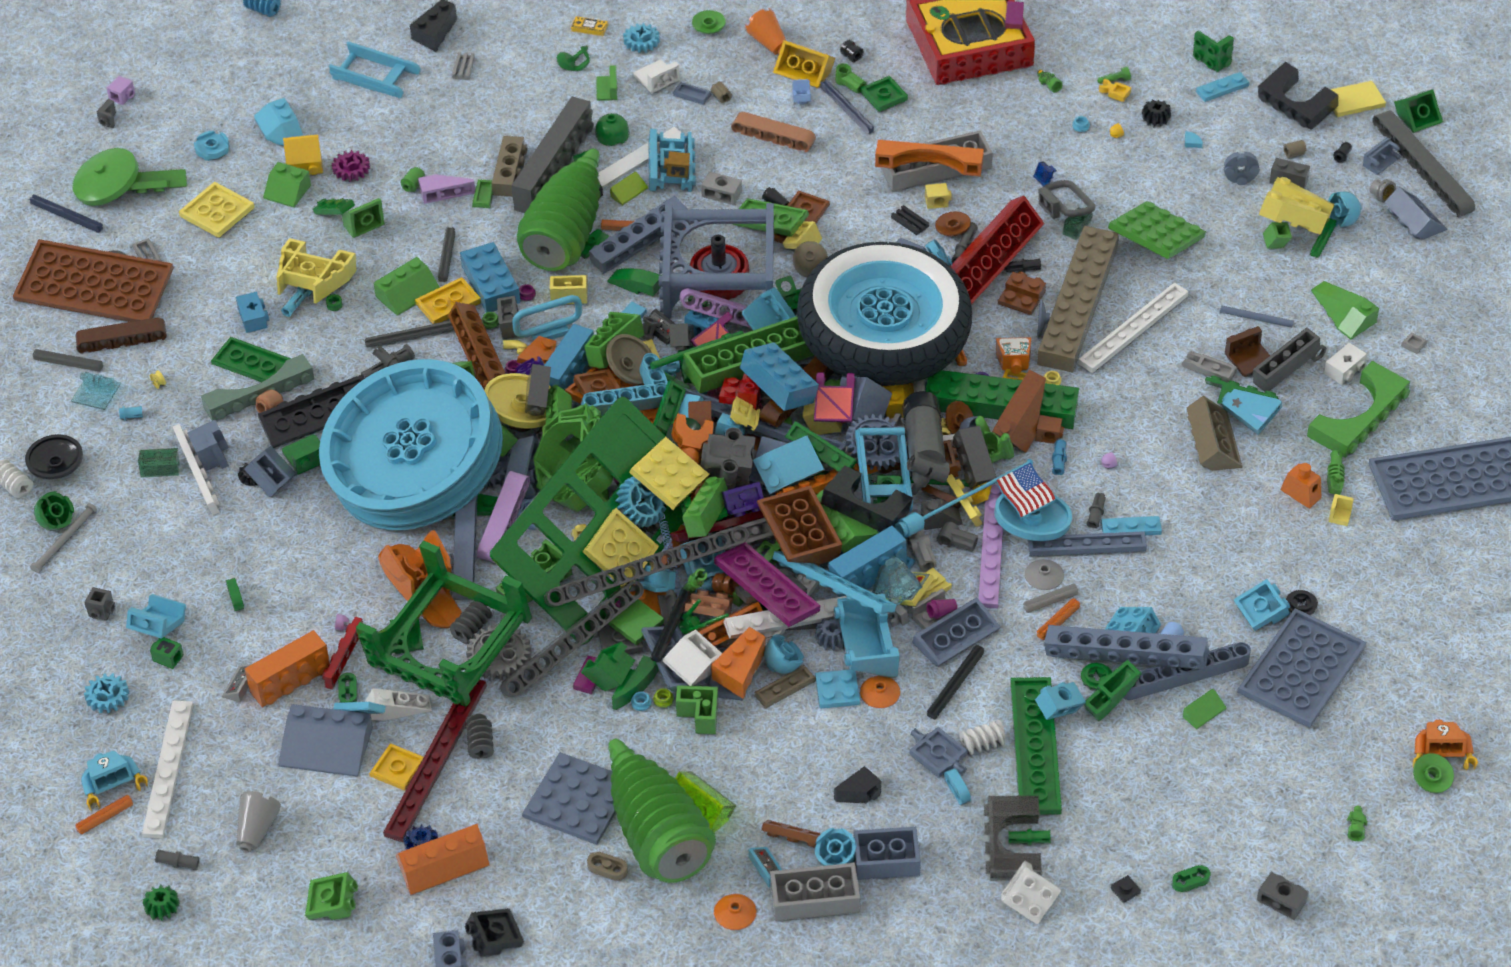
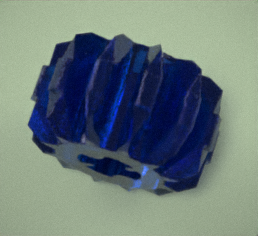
[404,823,438,850]

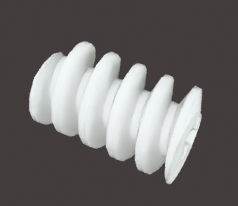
[0,459,34,498]
[959,720,1005,755]

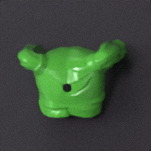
[975,416,1014,463]

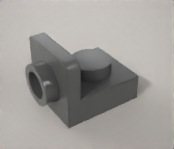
[96,99,116,128]

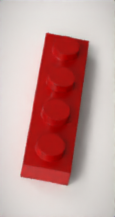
[322,616,363,690]

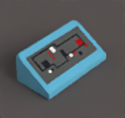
[748,847,782,887]

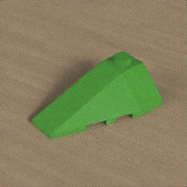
[1311,281,1379,339]

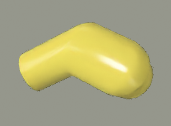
[503,340,527,355]

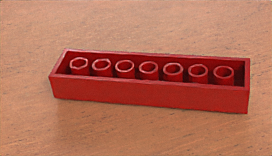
[950,196,1045,305]

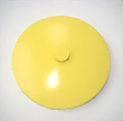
[484,373,551,428]

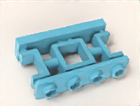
[648,129,696,192]

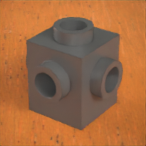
[85,587,115,621]

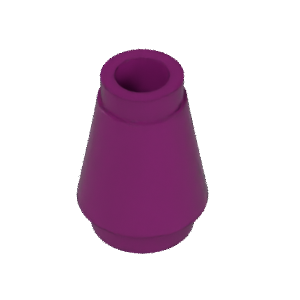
[926,599,957,619]

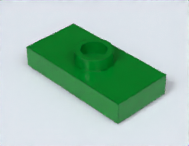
[581,229,609,259]

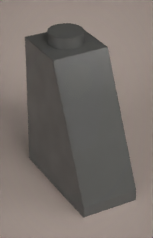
[525,364,551,416]

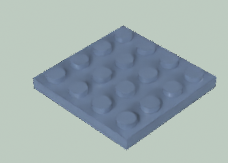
[522,752,616,845]

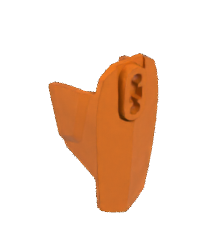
[378,530,462,628]

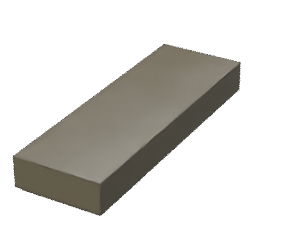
[754,665,816,708]

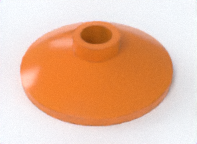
[860,676,900,708]
[714,894,757,930]

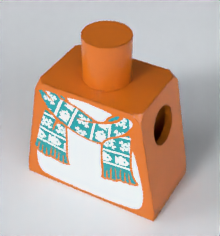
[996,337,1031,374]

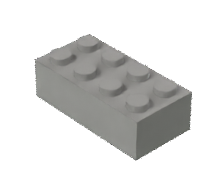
[770,863,860,921]

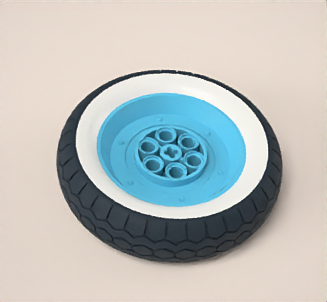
[797,242,972,386]

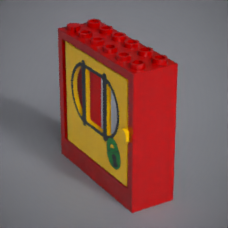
[906,0,1035,85]

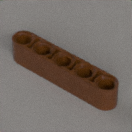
[75,318,167,354]

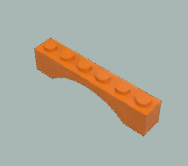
[875,139,984,177]

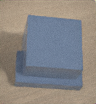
[187,420,229,471]

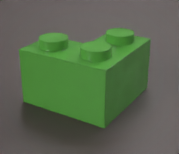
[676,685,719,734]

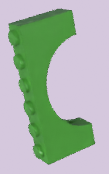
[1307,361,1410,458]

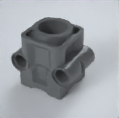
[701,428,755,490]

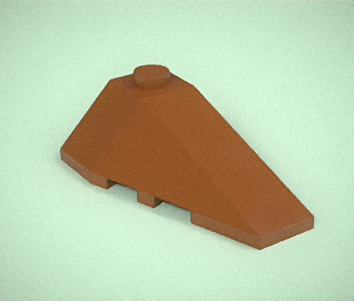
[992,369,1046,453]

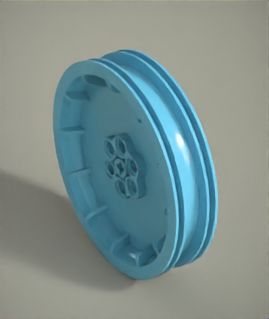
[319,359,503,530]

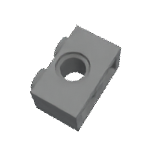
[701,171,742,205]

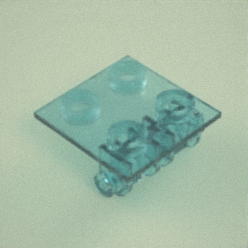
[71,371,121,410]

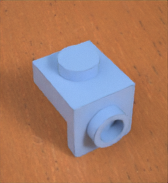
[792,79,811,104]

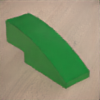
[607,268,662,297]
[612,655,659,710]
[1084,659,1141,721]

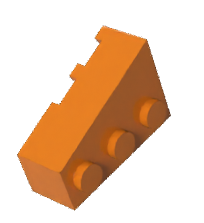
[711,627,766,699]

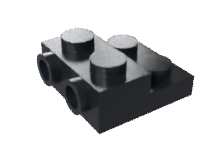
[465,908,524,957]

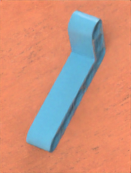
[581,353,668,416]

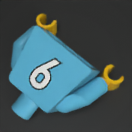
[81,751,148,811]

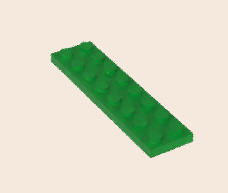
[1010,677,1062,815]

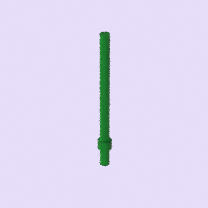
[650,331,744,369]

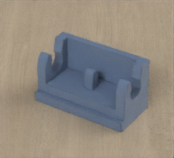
[1362,137,1400,175]

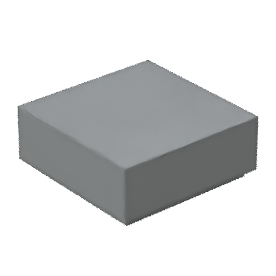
[1401,332,1427,354]

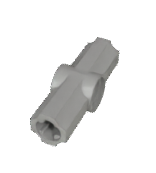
[907,530,937,572]

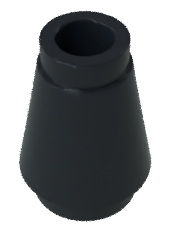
[762,187,789,206]

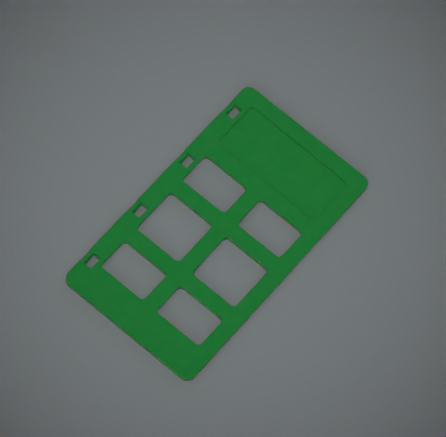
[490,397,691,645]

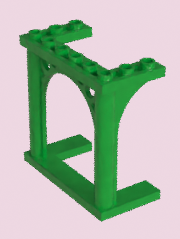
[356,540,532,707]

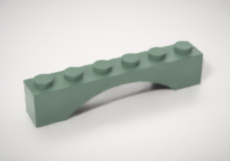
[201,354,314,421]

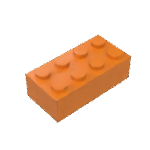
[244,630,330,707]

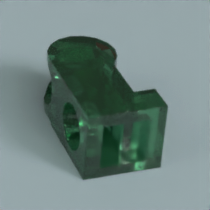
[1062,207,1093,240]

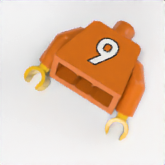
[1412,719,1478,770]

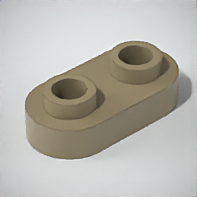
[587,852,628,880]

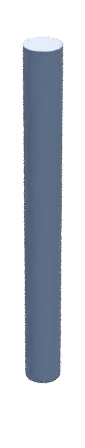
[1220,305,1294,328]

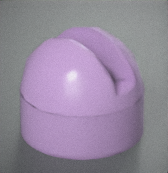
[1101,452,1117,469]
[335,614,349,630]

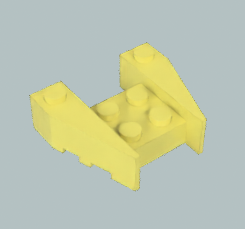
[1258,177,1334,235]
[276,238,357,303]

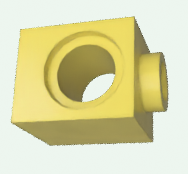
[925,183,951,209]

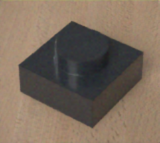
[1111,875,1141,903]

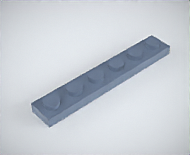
[1027,531,1147,556]

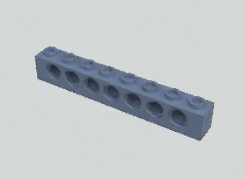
[1044,625,1209,669]

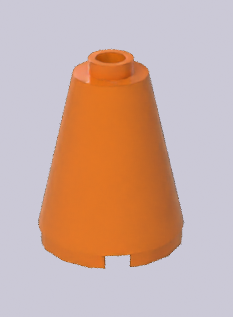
[745,8,786,55]

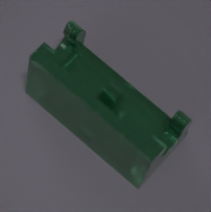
[138,448,180,478]

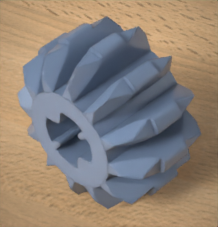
[815,617,844,651]

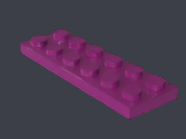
[714,542,821,627]

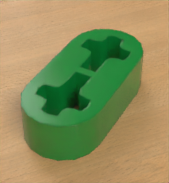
[225,578,244,611]
[338,672,358,703]
[1172,865,1211,892]

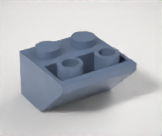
[244,446,297,497]

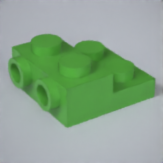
[305,872,358,920]

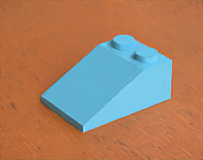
[753,436,824,496]

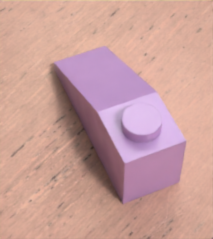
[418,174,475,204]

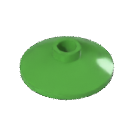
[692,10,726,34]
[1413,753,1454,793]

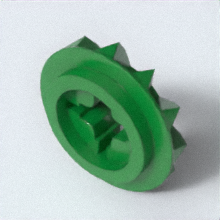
[1081,663,1112,690]

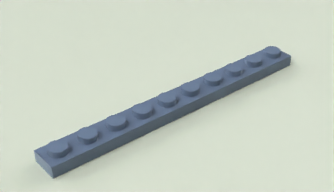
[681,387,846,452]

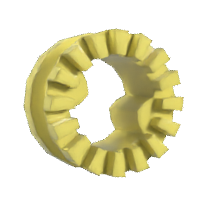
[149,370,166,389]

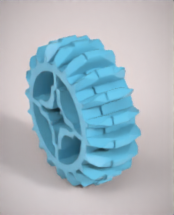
[616,476,666,528]

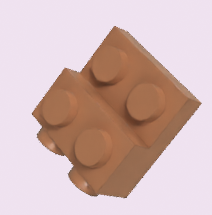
[685,589,733,617]

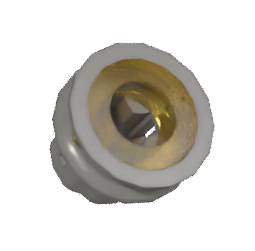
[1370,179,1396,203]

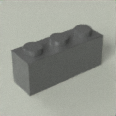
[953,426,997,489]

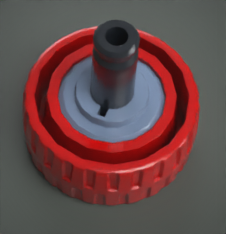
[689,234,750,300]

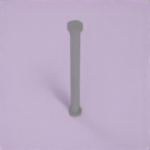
[30,503,97,573]

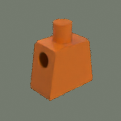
[1280,463,1322,509]

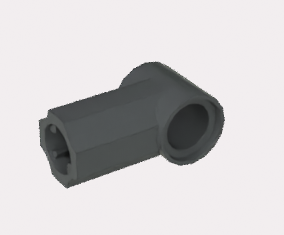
[936,522,978,551]

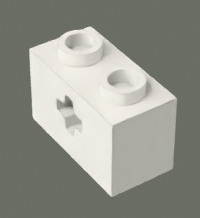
[1324,343,1367,385]

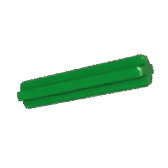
[1310,218,1337,258]

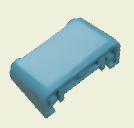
[834,594,900,678]

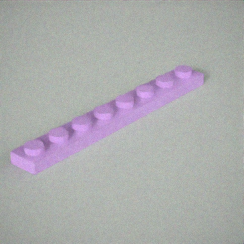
[979,484,1003,608]

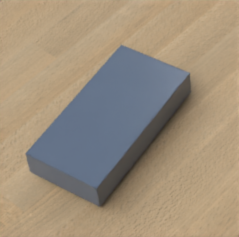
[673,82,711,105]

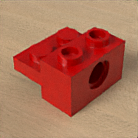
[719,374,761,411]

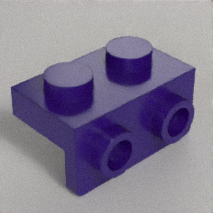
[722,482,764,517]

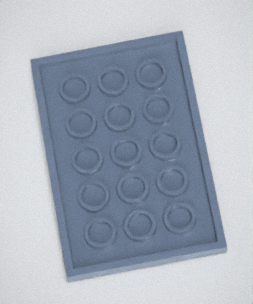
[1237,608,1367,728]

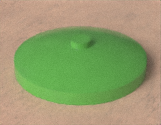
[72,148,139,206]

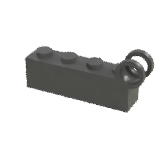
[1253,327,1327,392]

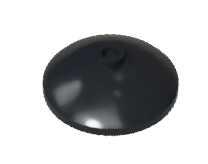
[25,434,83,479]

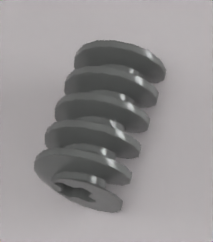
[450,601,493,644]
[466,714,494,759]

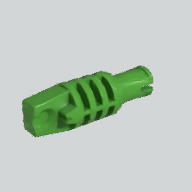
[1327,450,1345,495]

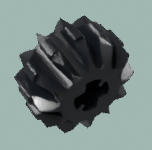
[1142,99,1171,127]

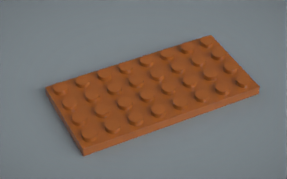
[13,239,174,322]

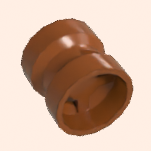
[712,573,739,595]

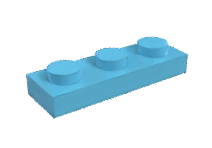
[1196,72,1249,102]
[1101,516,1162,536]

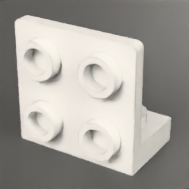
[633,60,680,94]
[1001,861,1061,924]

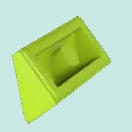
[610,171,648,206]

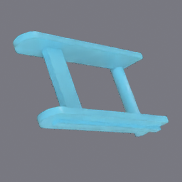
[329,41,421,98]
[855,427,913,512]

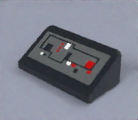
[642,309,675,345]

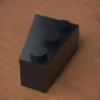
[410,0,457,52]

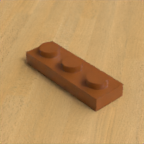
[761,820,821,847]

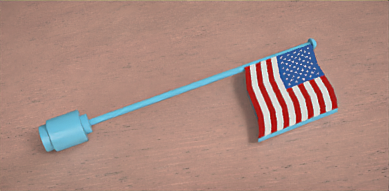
[895,459,1055,537]

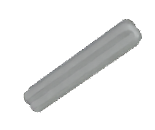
[1023,584,1078,613]

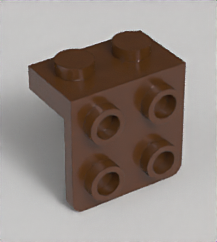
[1225,326,1270,377]

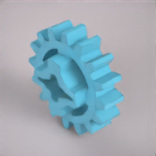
[623,23,660,53]
[84,673,129,713]

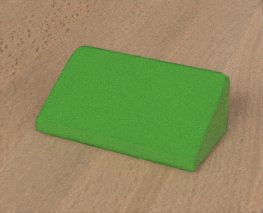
[1183,689,1227,730]

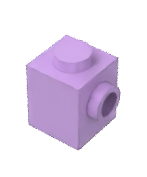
[107,76,135,105]

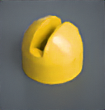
[1110,123,1124,138]

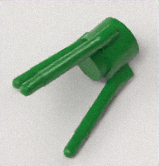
[679,599,729,635]

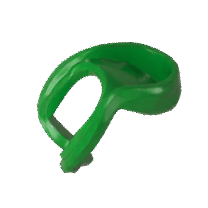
[557,45,590,71]

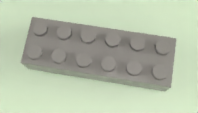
[881,130,993,191]

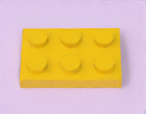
[415,277,481,324]

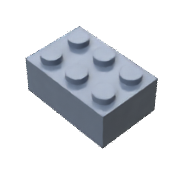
[853,826,921,880]

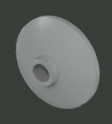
[1025,559,1064,590]

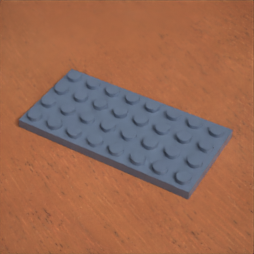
[1368,437,1511,521]

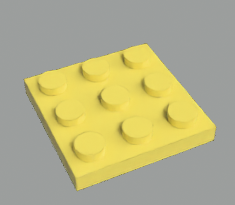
[179,182,255,238]
[629,437,709,510]
[583,508,659,589]

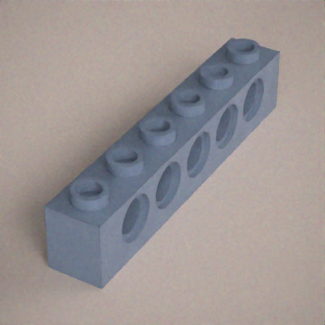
[589,196,688,274]

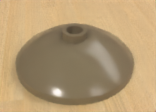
[606,334,653,385]

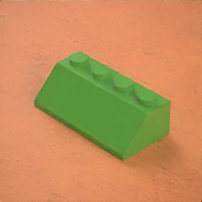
[816,490,878,553]

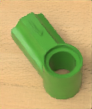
[835,63,867,94]

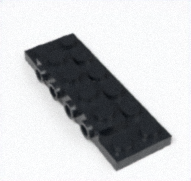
[257,375,364,448]

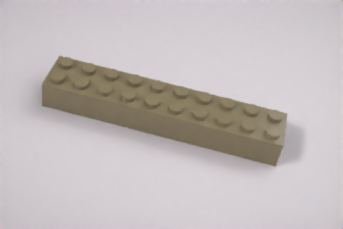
[1037,226,1119,373]

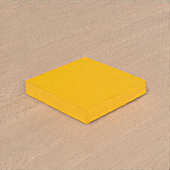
[369,743,424,791]

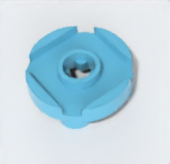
[194,131,230,161]
[925,239,953,266]

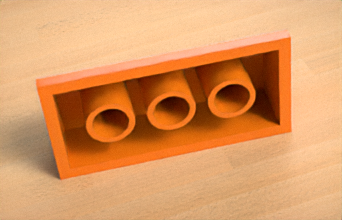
[396,824,490,895]

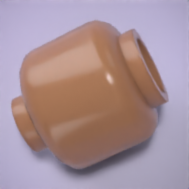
[256,389,284,413]

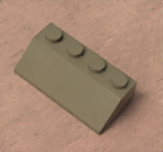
[1186,395,1243,471]

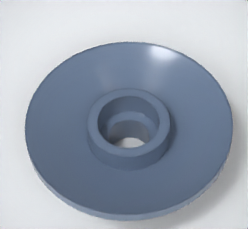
[1037,299,1050,336]

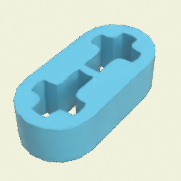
[944,768,971,805]

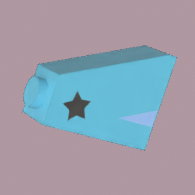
[1222,389,1283,435]

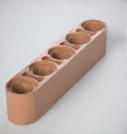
[731,112,816,152]

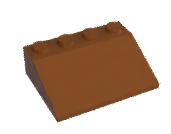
[757,485,842,564]

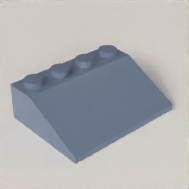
[278,704,373,777]

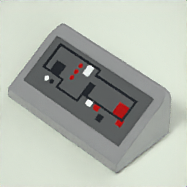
[222,664,252,702]

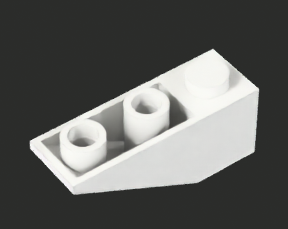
[365,688,432,721]

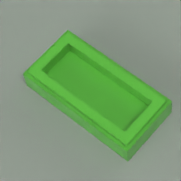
[472,179,493,208]

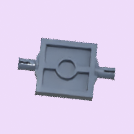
[909,727,968,778]

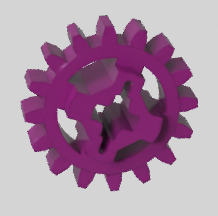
[332,150,370,182]

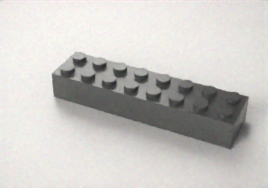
[511,96,594,213]

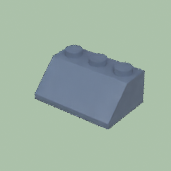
[1385,187,1447,240]
[504,436,540,499]

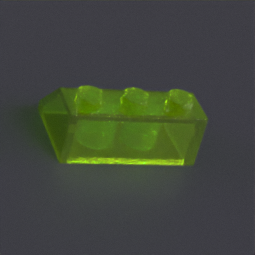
[675,771,737,833]

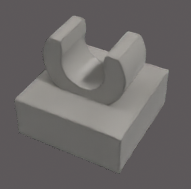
[887,599,909,627]

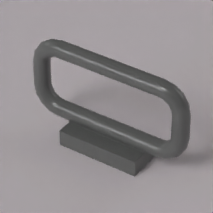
[1038,180,1096,219]

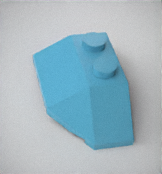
[254,97,303,146]

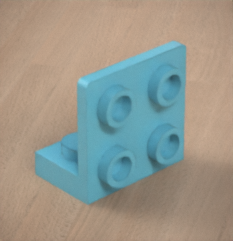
[1105,607,1161,633]

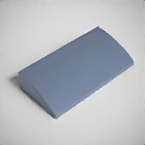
[912,597,1001,667]
[641,626,706,693]

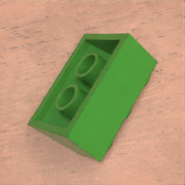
[373,257,440,316]

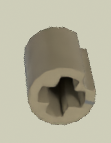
[711,81,732,103]
[1283,140,1307,158]

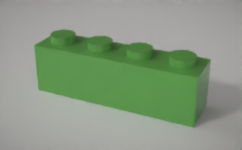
[682,477,728,538]

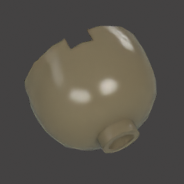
[793,241,828,277]

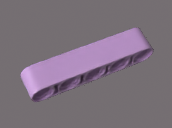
[679,288,751,328]
[477,471,530,563]

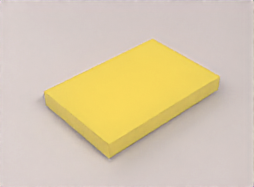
[1330,81,1386,117]

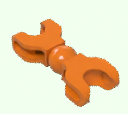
[671,414,713,501]

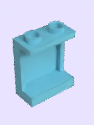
[126,594,186,639]

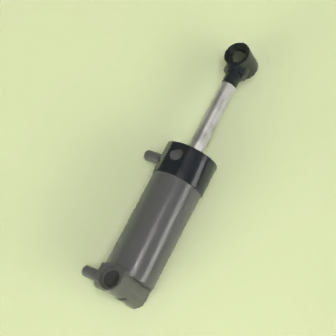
[902,379,950,495]

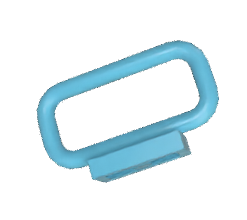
[512,295,583,341]

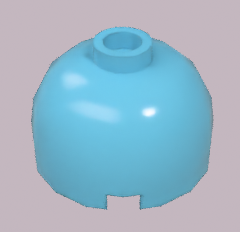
[1328,191,1362,227]
[764,634,804,674]
[815,828,856,866]

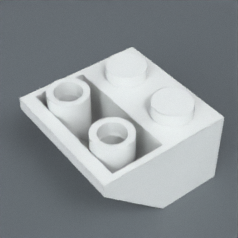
[663,630,722,686]

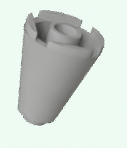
[236,791,281,852]

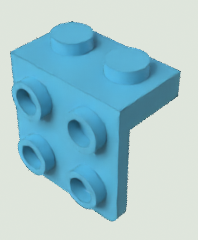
[742,287,796,330]

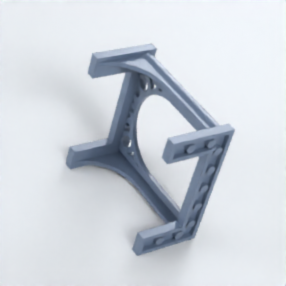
[659,203,774,319]

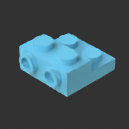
[1233,579,1291,632]

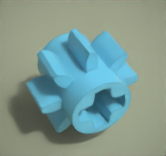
[662,355,680,376]

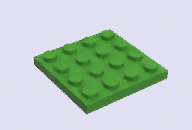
[1108,201,1206,259]

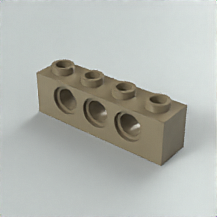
[492,135,527,197]

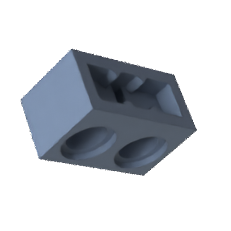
[433,930,467,967]

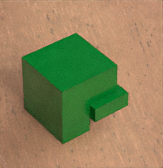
[581,642,635,691]

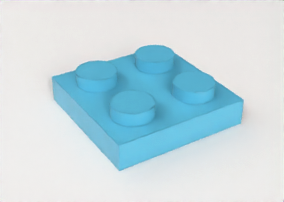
[815,670,860,709]

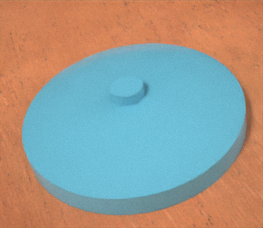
[994,494,1072,541]

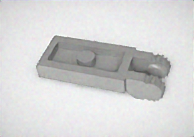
[1182,351,1237,383]

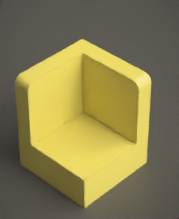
[1328,494,1354,526]

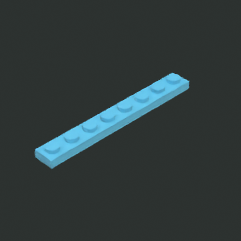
[772,551,897,615]

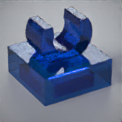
[1033,161,1057,186]

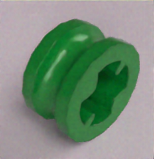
[326,294,343,311]

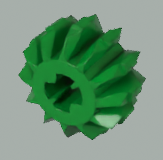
[143,884,180,921]

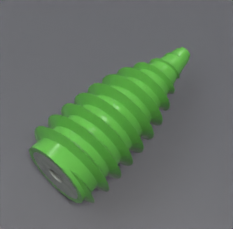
[517,148,600,271]
[608,738,716,883]

